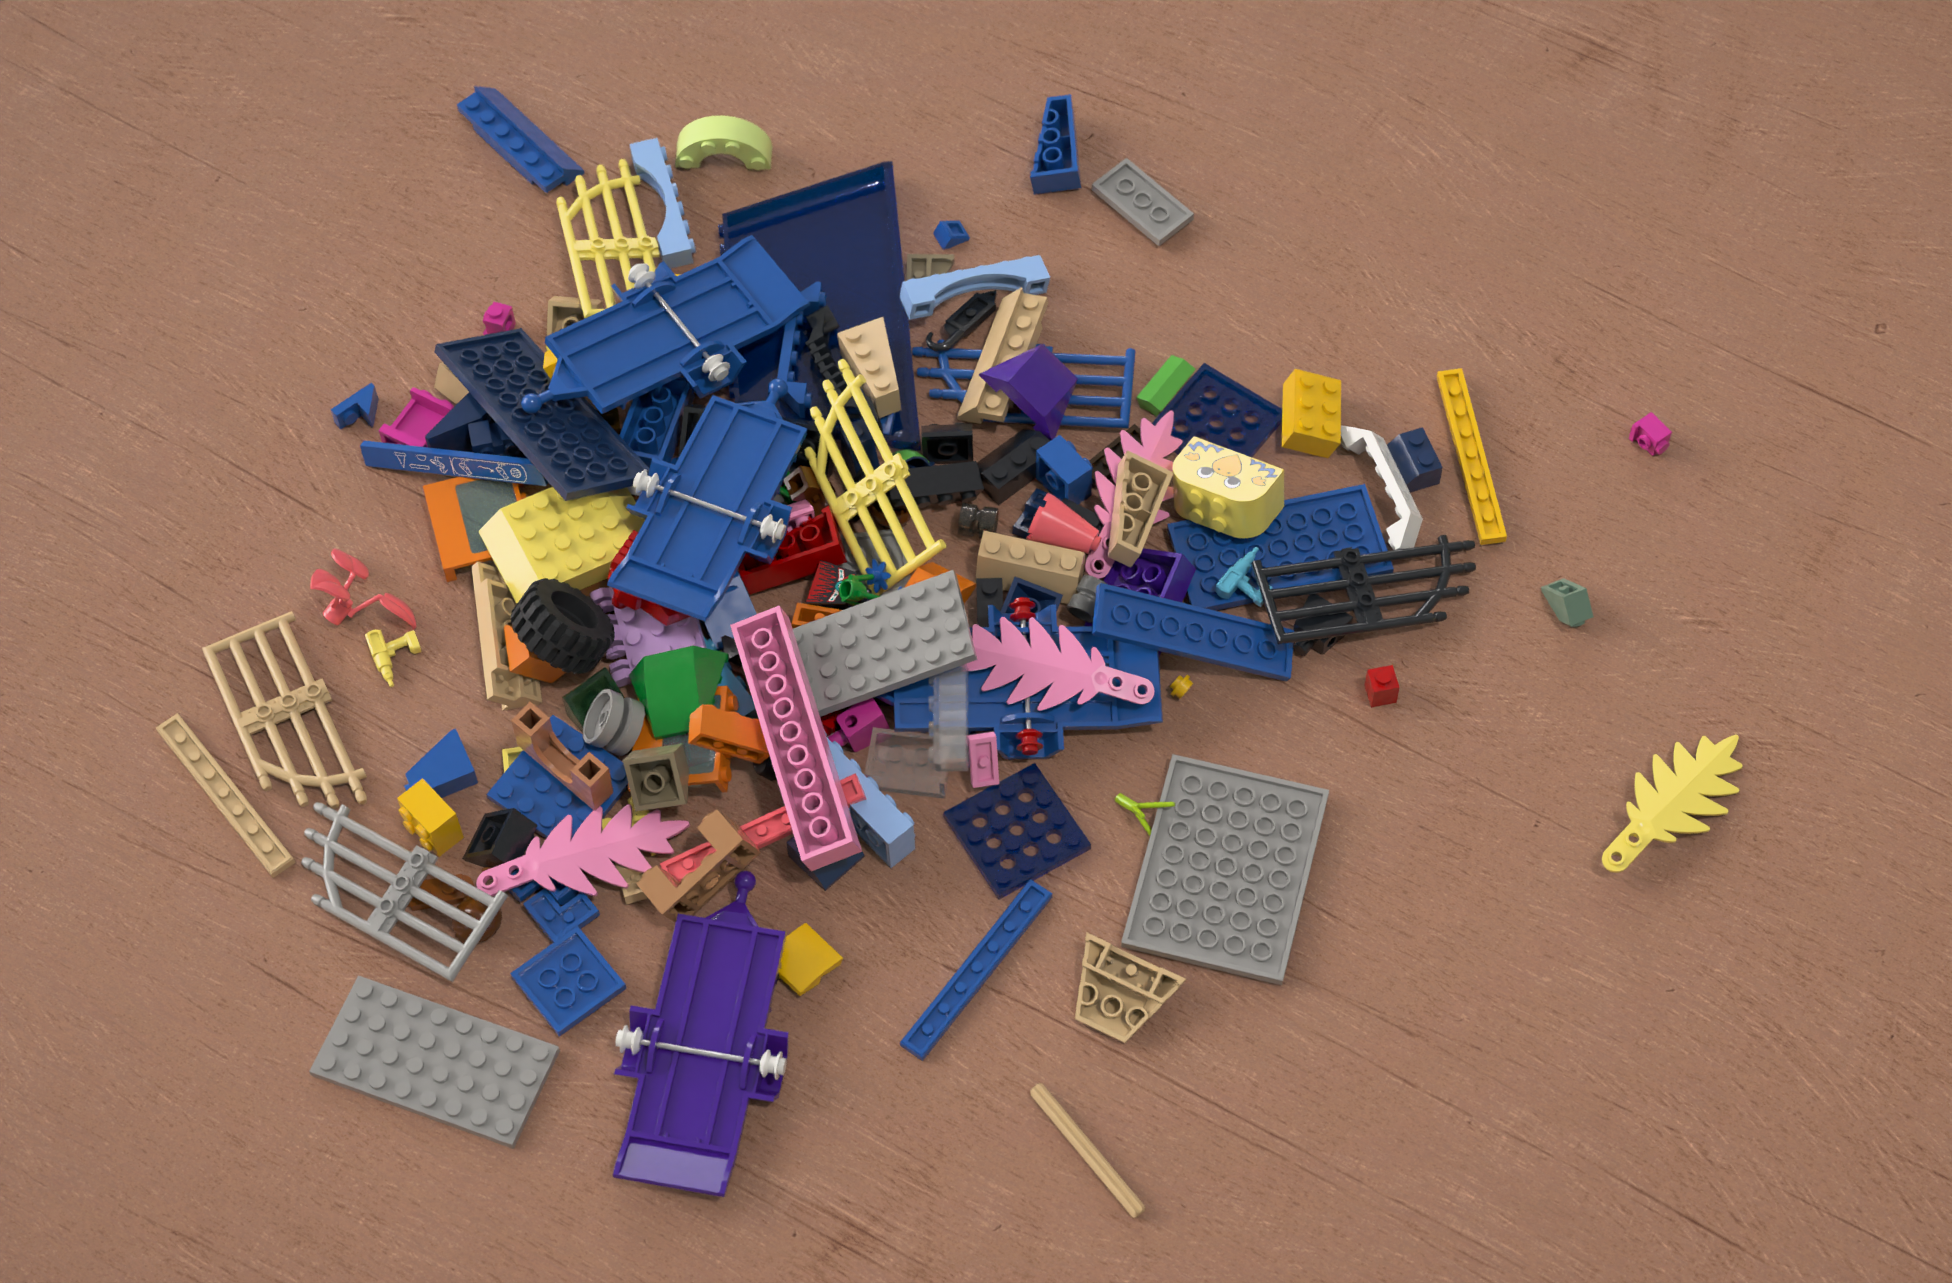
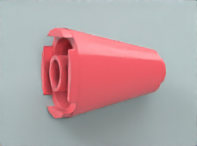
[1026,493,1102,554]

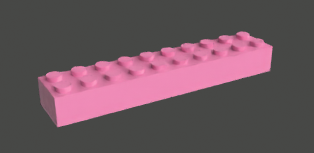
[730,606,862,871]

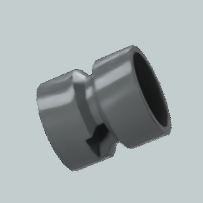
[1066,575,1106,624]

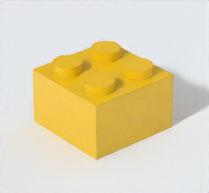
[397,778,464,857]

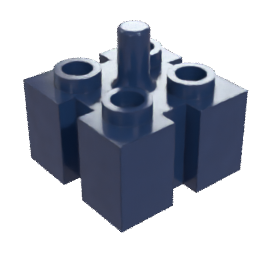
[468,420,528,459]

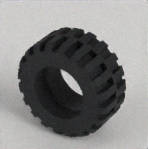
[511,578,615,674]

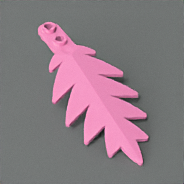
[1084,411,1183,579]
[960,617,1154,711]
[476,804,690,896]

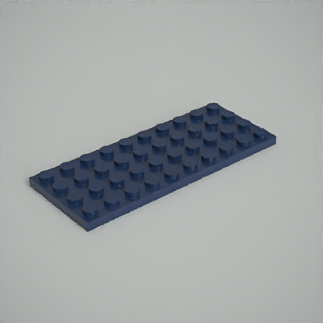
[434,328,650,501]

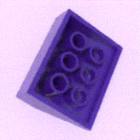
[1084,548,1196,656]

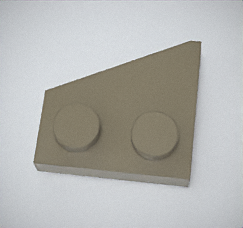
[906,254,954,281]

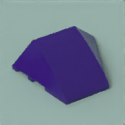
[979,344,1078,441]

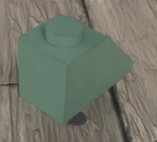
[1541,578,1594,627]

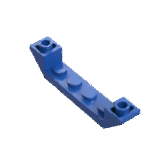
[777,282,826,418]

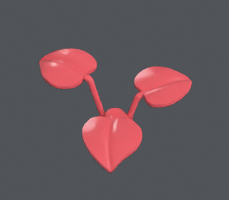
[310,548,416,630]

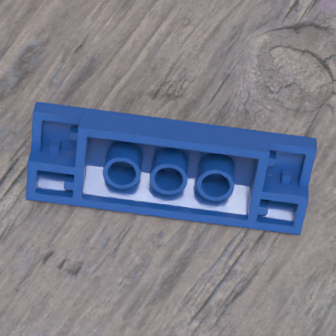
[457,86,585,193]

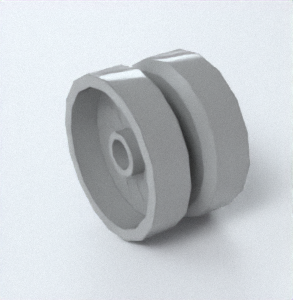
[583,689,645,756]

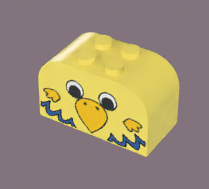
[1173,437,1284,538]

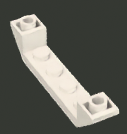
[1341,425,1423,550]

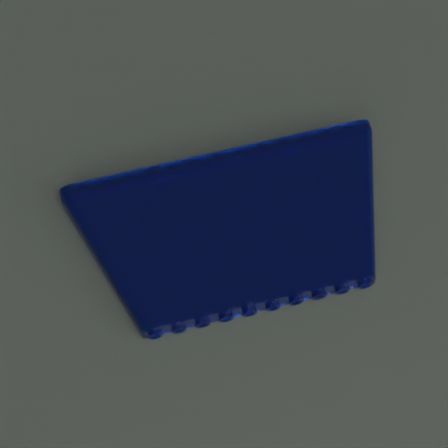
[718,161,921,451]

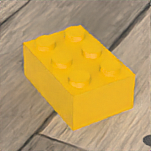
[1282,369,1341,458]

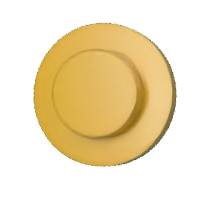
[1170,674,1194,699]

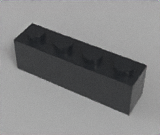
[886,461,984,511]

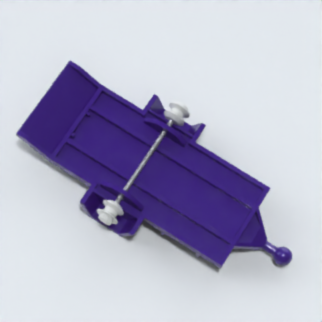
[613,871,789,1197]

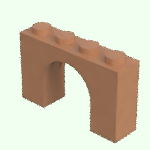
[511,702,613,811]

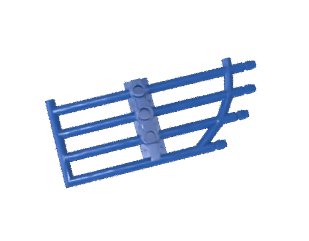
[912,340,1136,429]

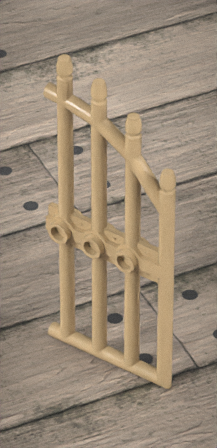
[202,611,367,809]

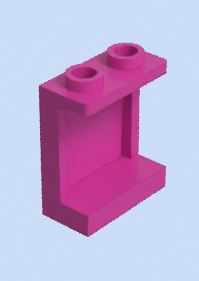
[378,387,454,447]

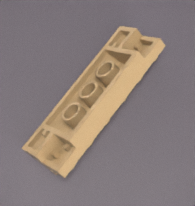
[957,287,1048,424]
[472,562,542,710]

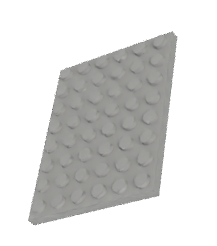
[1121,754,1329,985]

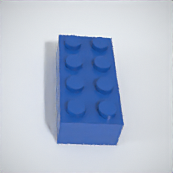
[619,377,695,469]

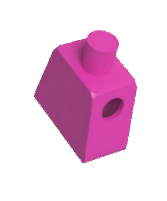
[828,698,892,752]

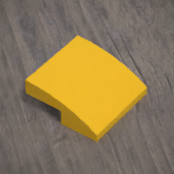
[778,923,843,996]

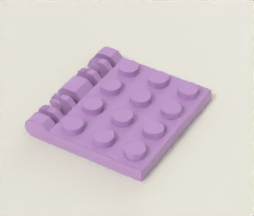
[590,587,706,687]

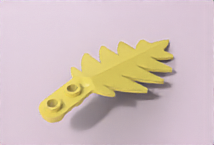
[1602,735,1743,873]

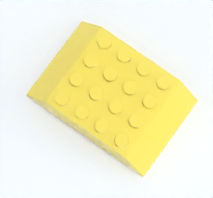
[479,487,645,604]

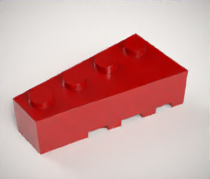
[739,506,847,595]

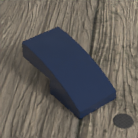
[1012,488,1059,540]

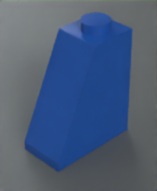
[404,728,478,798]

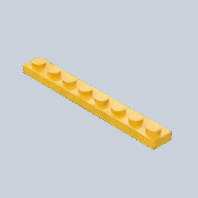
[1437,368,1507,545]

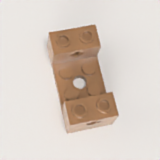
[636,809,761,923]

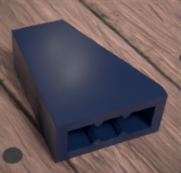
[840,419,880,478]

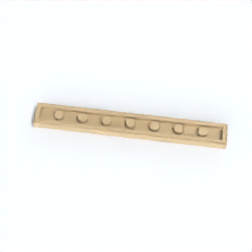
[156,713,295,878]

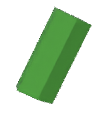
[1136,355,1196,417]

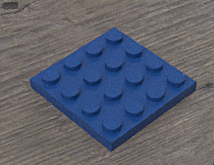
[486,715,628,839]

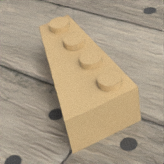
[837,317,901,418]
[1108,450,1174,568]

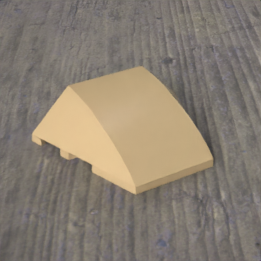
[1075,932,1186,1043]

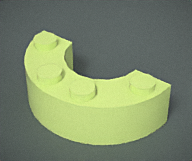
[675,116,772,170]

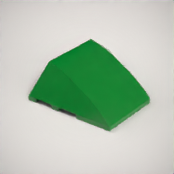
[629,646,729,740]

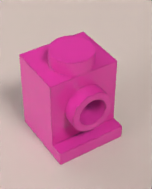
[483,301,516,335]
[1629,412,1672,456]

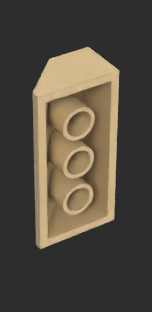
[975,531,1087,604]

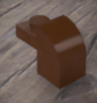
[784,465,836,517]

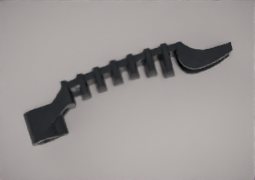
[805,305,883,434]

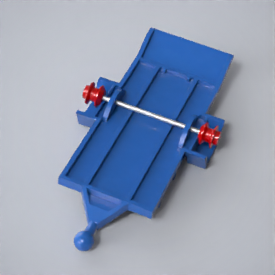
[876,597,1163,759]

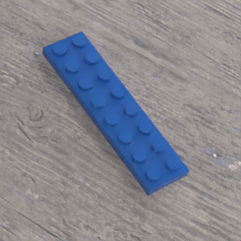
[1092,583,1294,682]

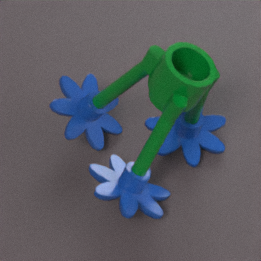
[839,559,902,606]

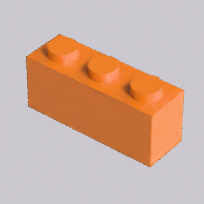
[688,704,770,764]

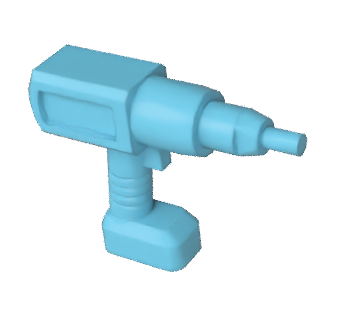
[1215,547,1273,607]

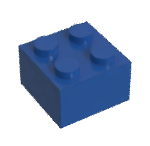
[1036,435,1093,505]

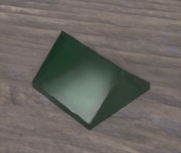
[562,667,625,733]

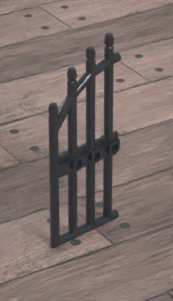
[1251,535,1476,645]

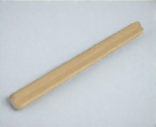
[1031,1083,1145,1218]

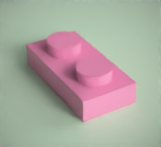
[968,732,999,788]

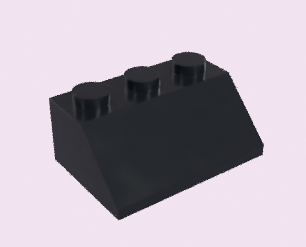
[977,429,1050,505]

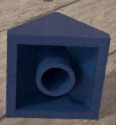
[1001,576,1063,613]

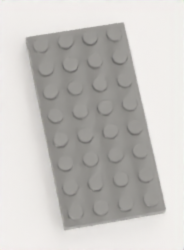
[793,570,977,717]
[309,975,560,1149]

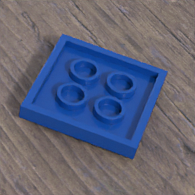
[510,926,627,1037]

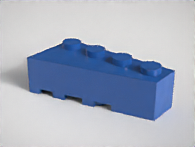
[1030,94,1081,194]

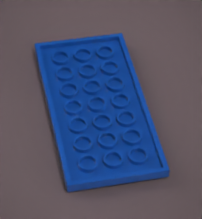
[1167,484,1394,611]

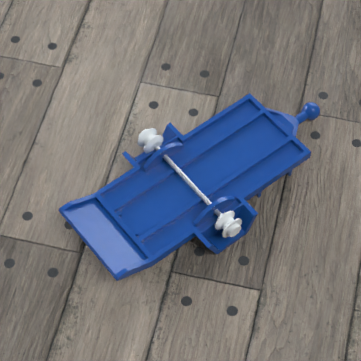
[521,235,810,414]
[607,378,807,622]

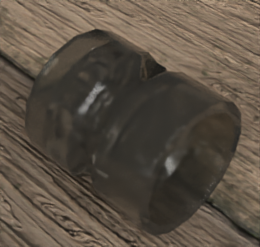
[957,503,999,539]

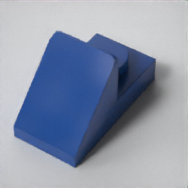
[330,382,379,429]

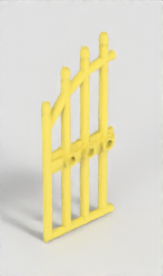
[557,159,660,319]
[804,359,946,596]

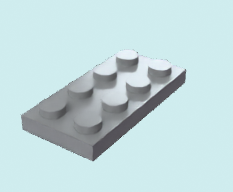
[1092,158,1194,246]

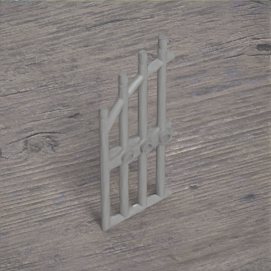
[301,802,508,982]

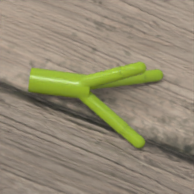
[1115,793,1175,836]

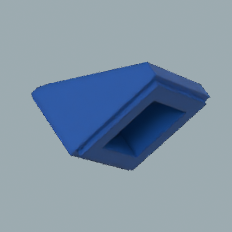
[933,221,970,250]

